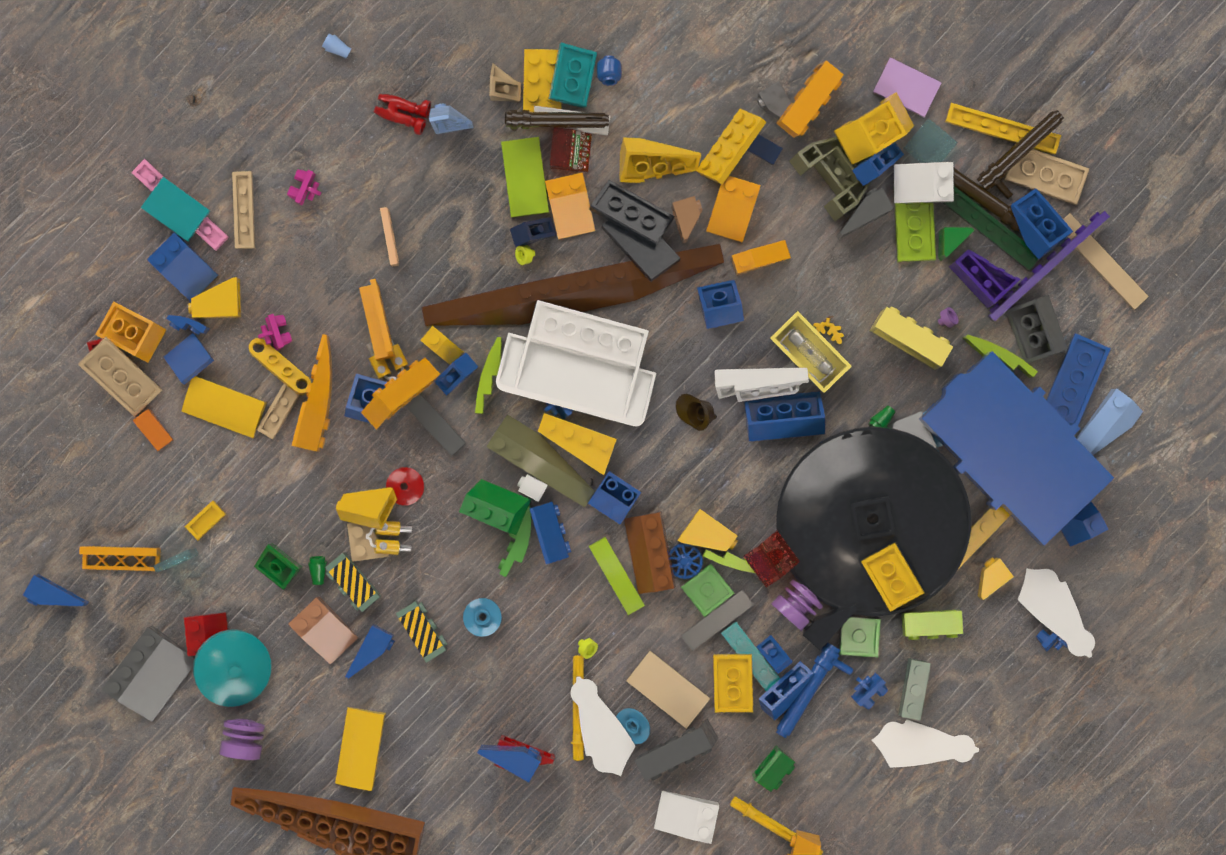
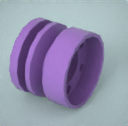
[771,580,823,631]
[219,719,265,760]

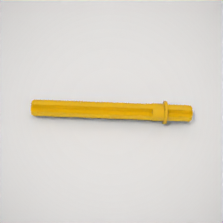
[571,655,584,761]
[730,797,823,855]

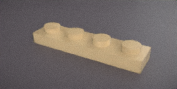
[232,171,255,249]

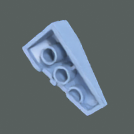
[429,103,473,134]
[1077,388,1143,455]

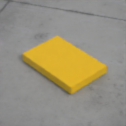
[861,542,924,612]
[713,654,753,713]

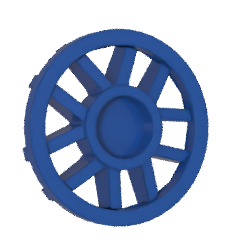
[670,543,703,579]

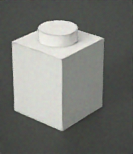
[517,474,548,502]

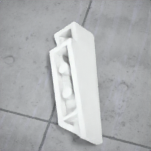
[715,368,809,402]

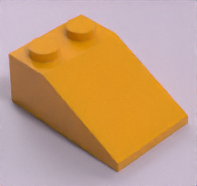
[545,172,595,240]
[706,176,761,243]
[95,301,167,363]

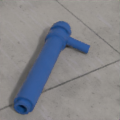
[776,642,853,738]

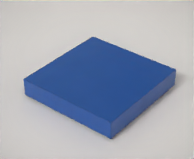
[164,333,214,385]

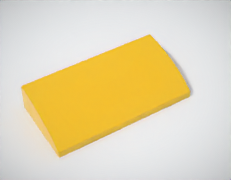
[181,376,267,438]
[335,707,386,791]

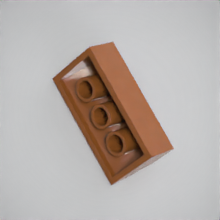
[624,511,676,594]

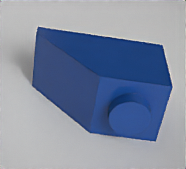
[434,353,478,396]

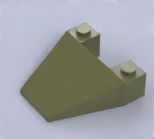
[789,136,873,222]

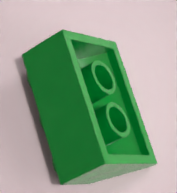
[459,479,531,535]

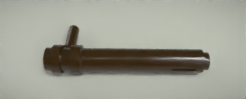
[505,110,609,132]
[977,110,1064,199]
[953,167,1026,232]

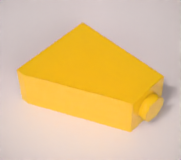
[188,277,241,319]
[336,488,397,530]
[677,509,738,551]

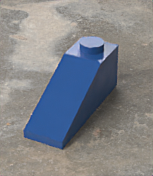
[852,142,904,186]
[23,574,89,606]
[345,624,395,679]
[759,661,814,721]

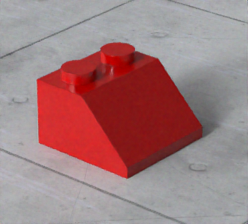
[184,612,228,656]

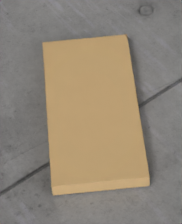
[1004,149,1089,205]
[78,337,162,417]
[626,651,710,729]

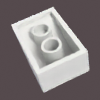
[894,162,954,203]
[654,791,719,844]

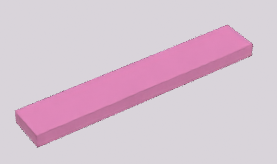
[131,159,229,251]

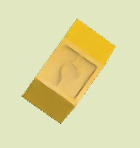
[834,92,914,164]

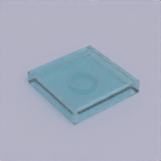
[903,118,958,163]
[153,548,198,573]

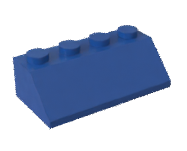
[744,391,825,441]

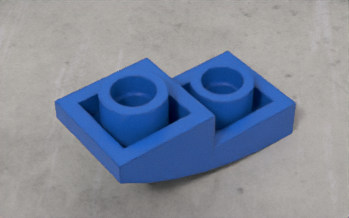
[166,315,210,335]

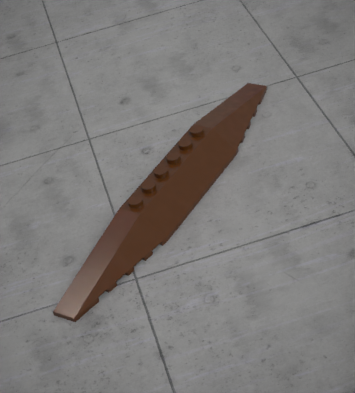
[421,244,724,326]

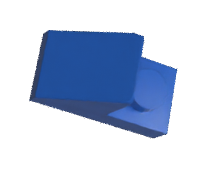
[756,635,793,674]

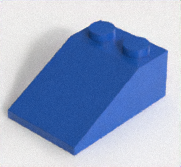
[1011,188,1073,259]
[147,233,219,302]
[477,745,542,782]

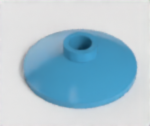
[463,598,502,637]
[616,708,650,744]

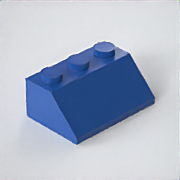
[530,502,571,565]

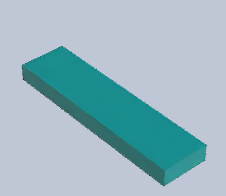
[721,621,780,691]

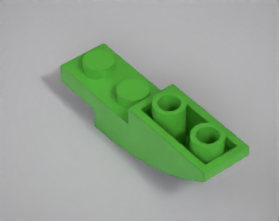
[498,504,532,577]

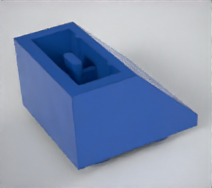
[588,471,641,524]

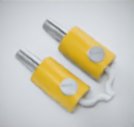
[366,341,408,380]
[366,521,412,555]

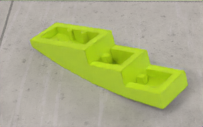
[962,335,1038,378]
[475,337,502,414]
[589,537,645,615]
[702,549,779,575]

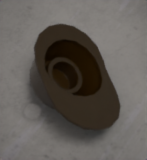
[676,394,717,431]

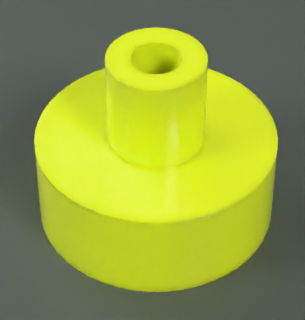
[515,245,535,265]
[578,638,598,659]

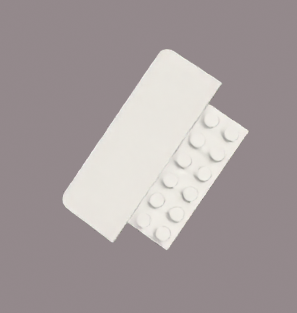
[496,300,656,426]

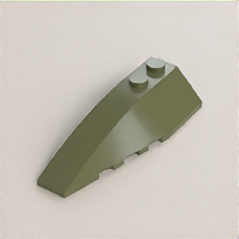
[486,415,595,507]

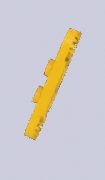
[249,338,311,395]

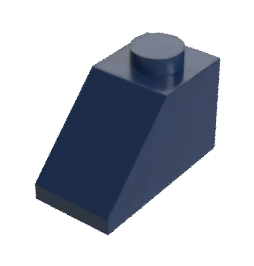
[510,217,557,247]

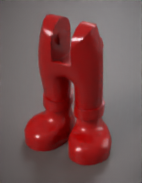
[373,94,431,135]

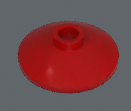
[386,467,424,505]

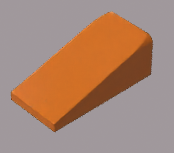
[133,409,173,451]

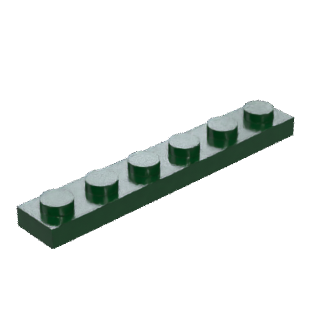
[942,186,1038,271]

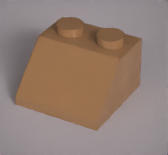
[671,196,703,244]

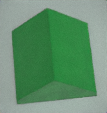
[938,227,974,261]
[254,543,302,590]

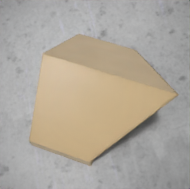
[489,63,521,102]

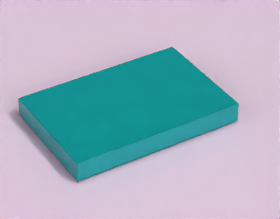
[549,42,597,109]
[141,177,211,242]

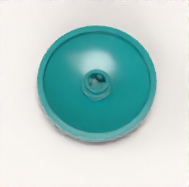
[193,630,272,707]

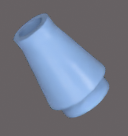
[322,34,351,58]

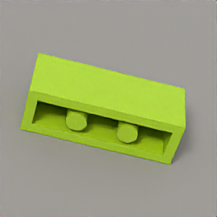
[902,610,963,640]

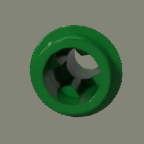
[868,405,896,427]
[308,556,327,585]

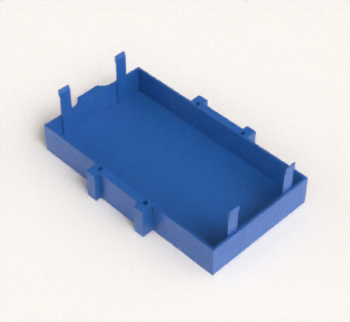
[919,351,1114,546]

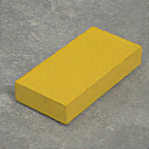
[184,500,226,541]

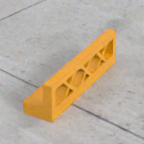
[359,279,396,361]
[79,546,161,571]

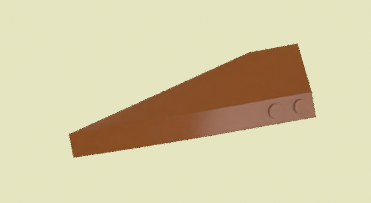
[230,787,425,855]

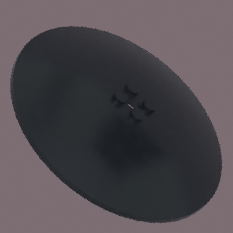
[776,427,971,616]

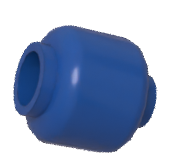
[597,55,622,86]

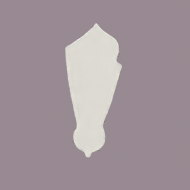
[1018,568,1095,658]
[571,676,636,776]
[872,720,979,768]

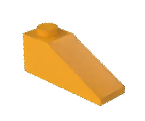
[730,240,791,276]

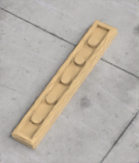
[1063,213,1149,310]

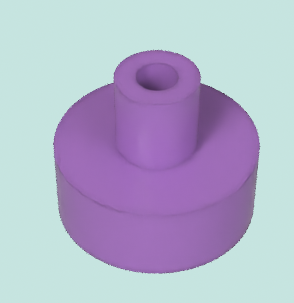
[938,307,958,328]

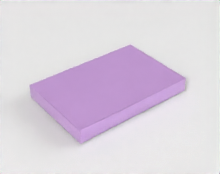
[873,58,941,118]

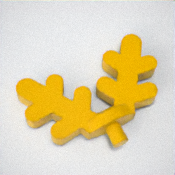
[813,318,844,344]

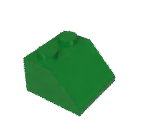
[752,745,795,792]

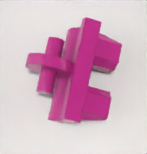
[287,169,322,206]
[258,314,292,350]

